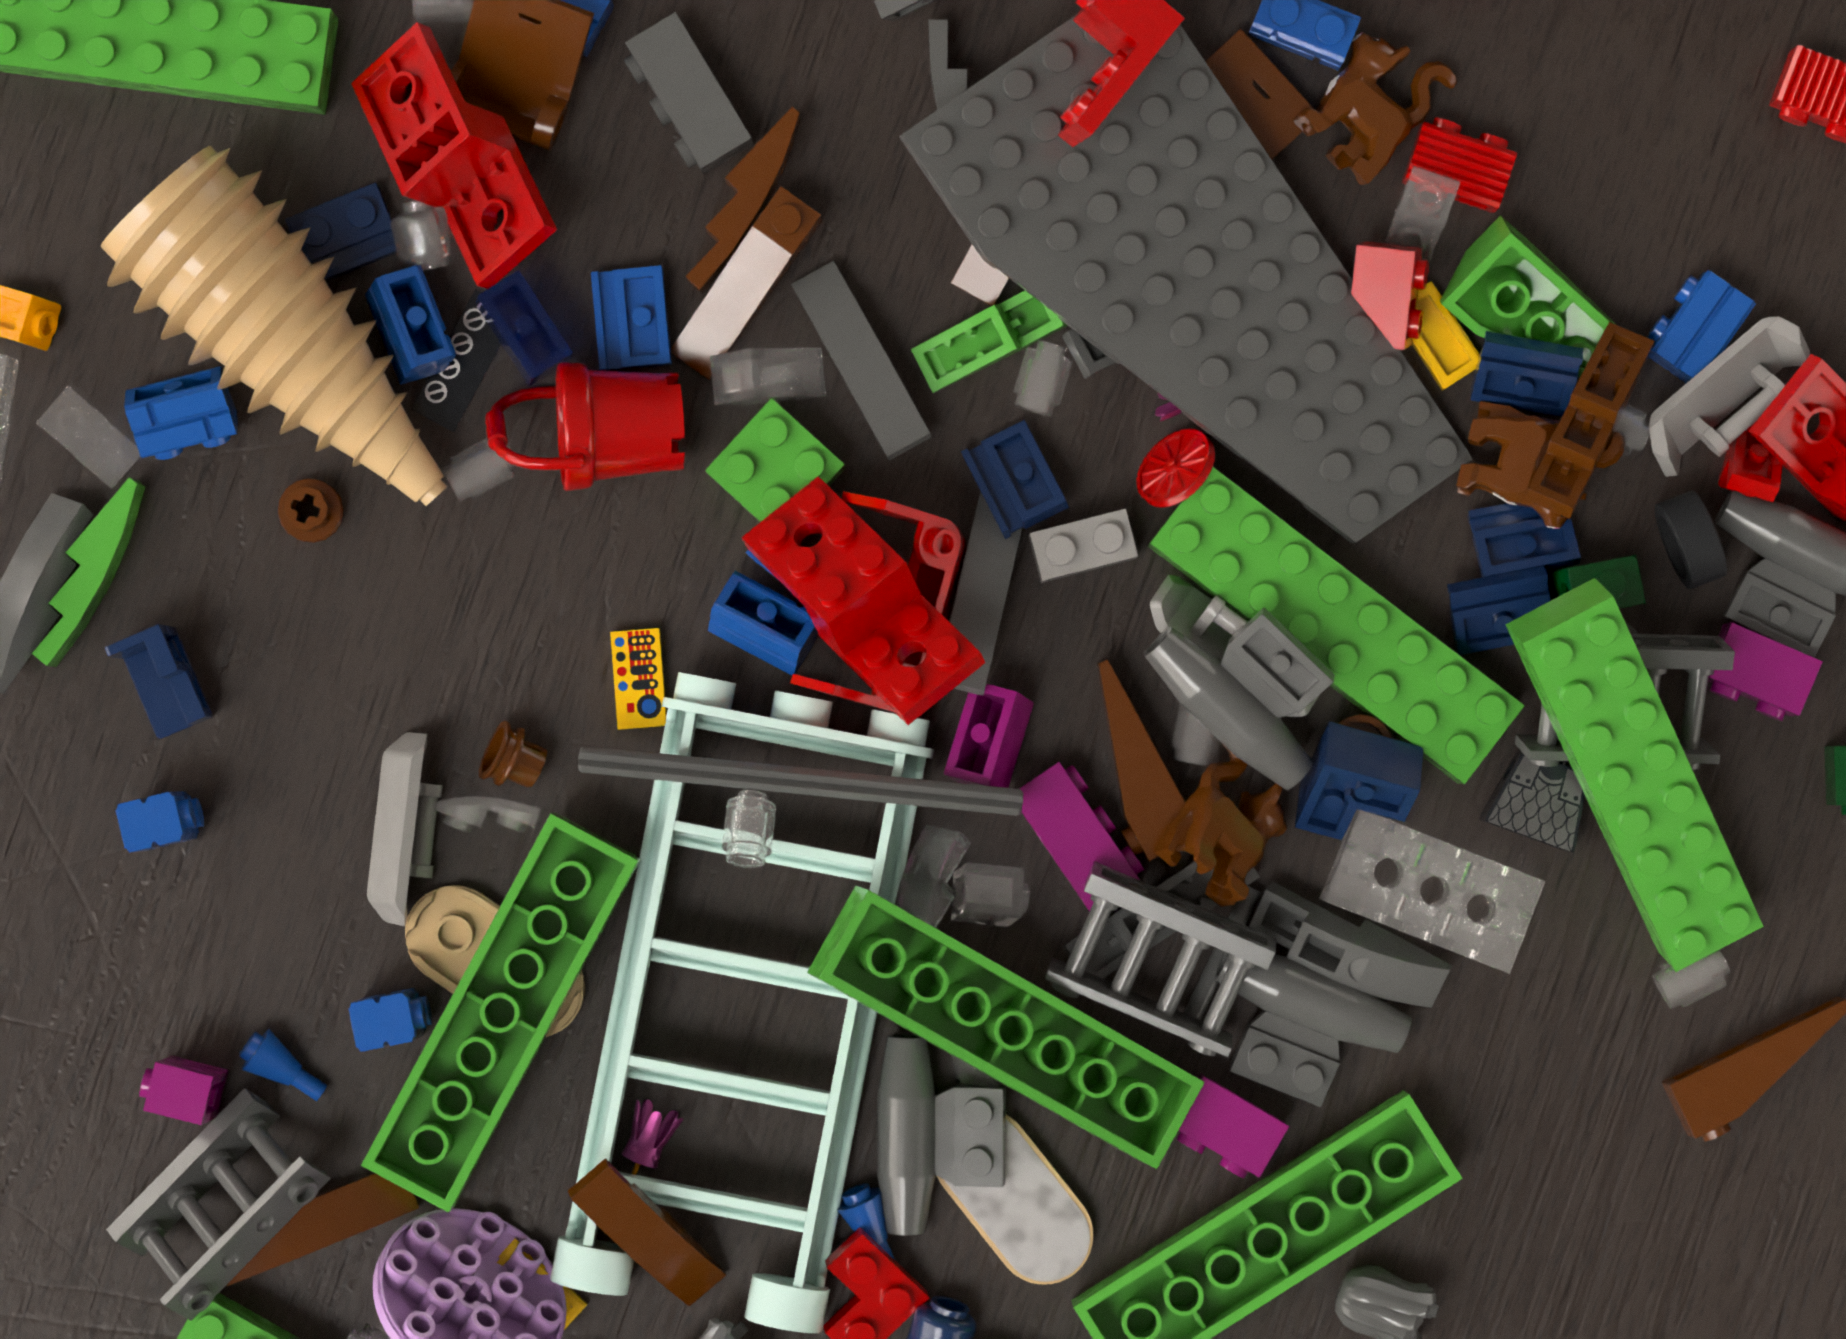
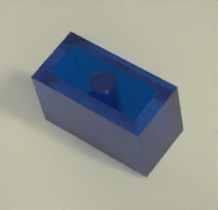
[476,270,573,387]

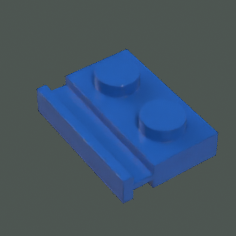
[591,265,672,371]

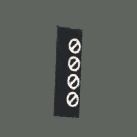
[411,289,518,432]

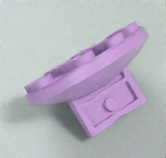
[373,1208,566,1339]

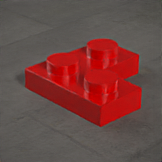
[823,1227,930,1339]

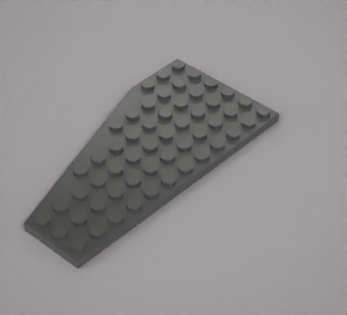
[899,14,1473,543]

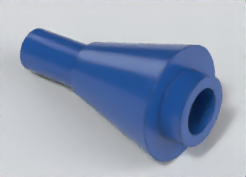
[239,1029,327,1101]
[837,1183,895,1260]

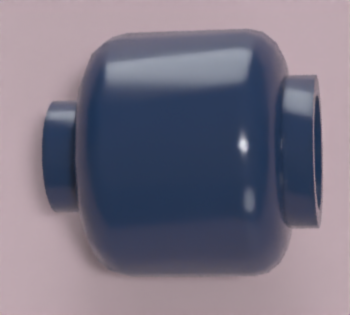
[907,1296,977,1339]

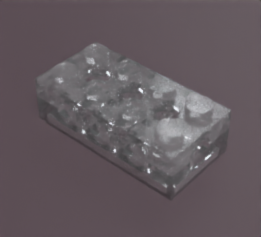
[1319,809,1546,974]

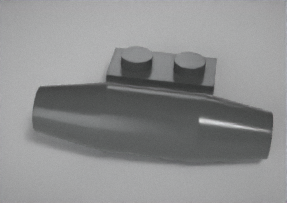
[1715,490,1846,658]
[1144,607,1335,790]
[1215,951,1412,1107]
[877,1033,1006,1235]

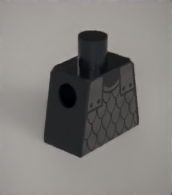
[1479,750,1585,853]

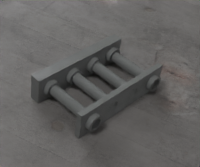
[1515,634,1735,770]
[1045,861,1276,1057]
[106,1088,331,1321]

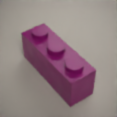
[1019,762,1144,912]

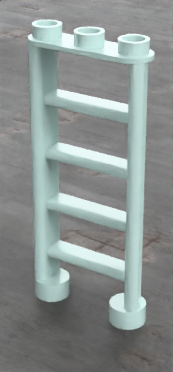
[550,672,934,1333]

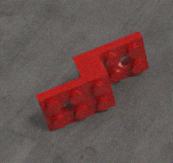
[1058,0,1185,148]
[351,22,557,290]
[1749,354,1846,521]
[741,476,985,725]

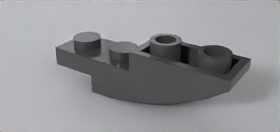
[1249,881,1453,1008]

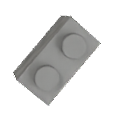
[1029,509,1138,583]

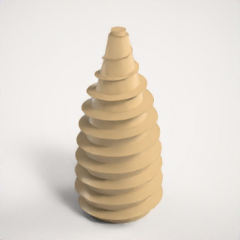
[101,146,448,506]

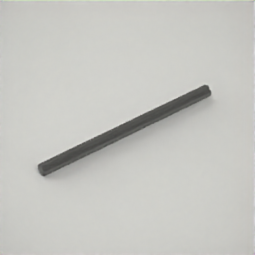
[578,746,1024,816]

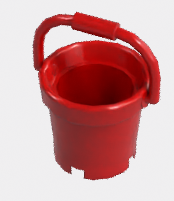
[485,362,685,491]

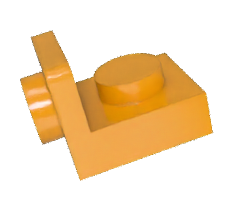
[0,285,61,351]

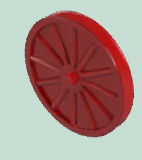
[1136,428,1215,508]

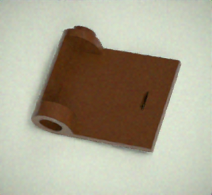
[451,0,594,151]
[1205,29,1315,160]

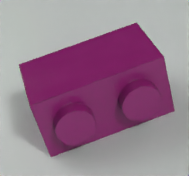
[1708,623,1823,721]
[944,684,1034,788]
[139,1056,229,1125]
[1176,1073,1289,1179]

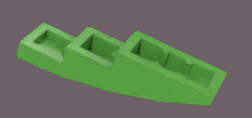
[911,290,1068,393]
[32,477,145,667]

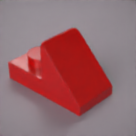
[1718,423,1782,502]

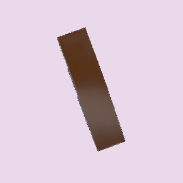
[686,106,801,295]
[1524,322,1655,519]
[568,1158,726,1307]
[226,1173,419,1286]

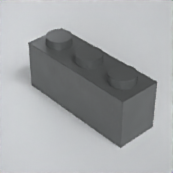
[623,12,753,175]

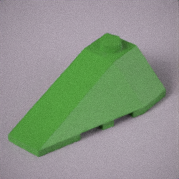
[1440,215,1649,377]

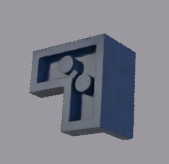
[104,624,213,739]
[1295,721,1423,840]

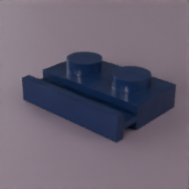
[285,182,404,282]
[1470,331,1583,417]
[961,420,1069,539]
[1467,503,1581,577]
[1447,566,1551,655]

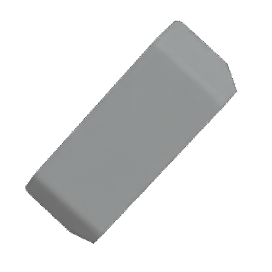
[1649,317,1810,477]
[1150,575,1319,717]
[367,732,443,926]

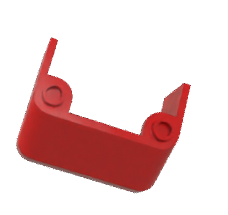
[790,492,966,713]

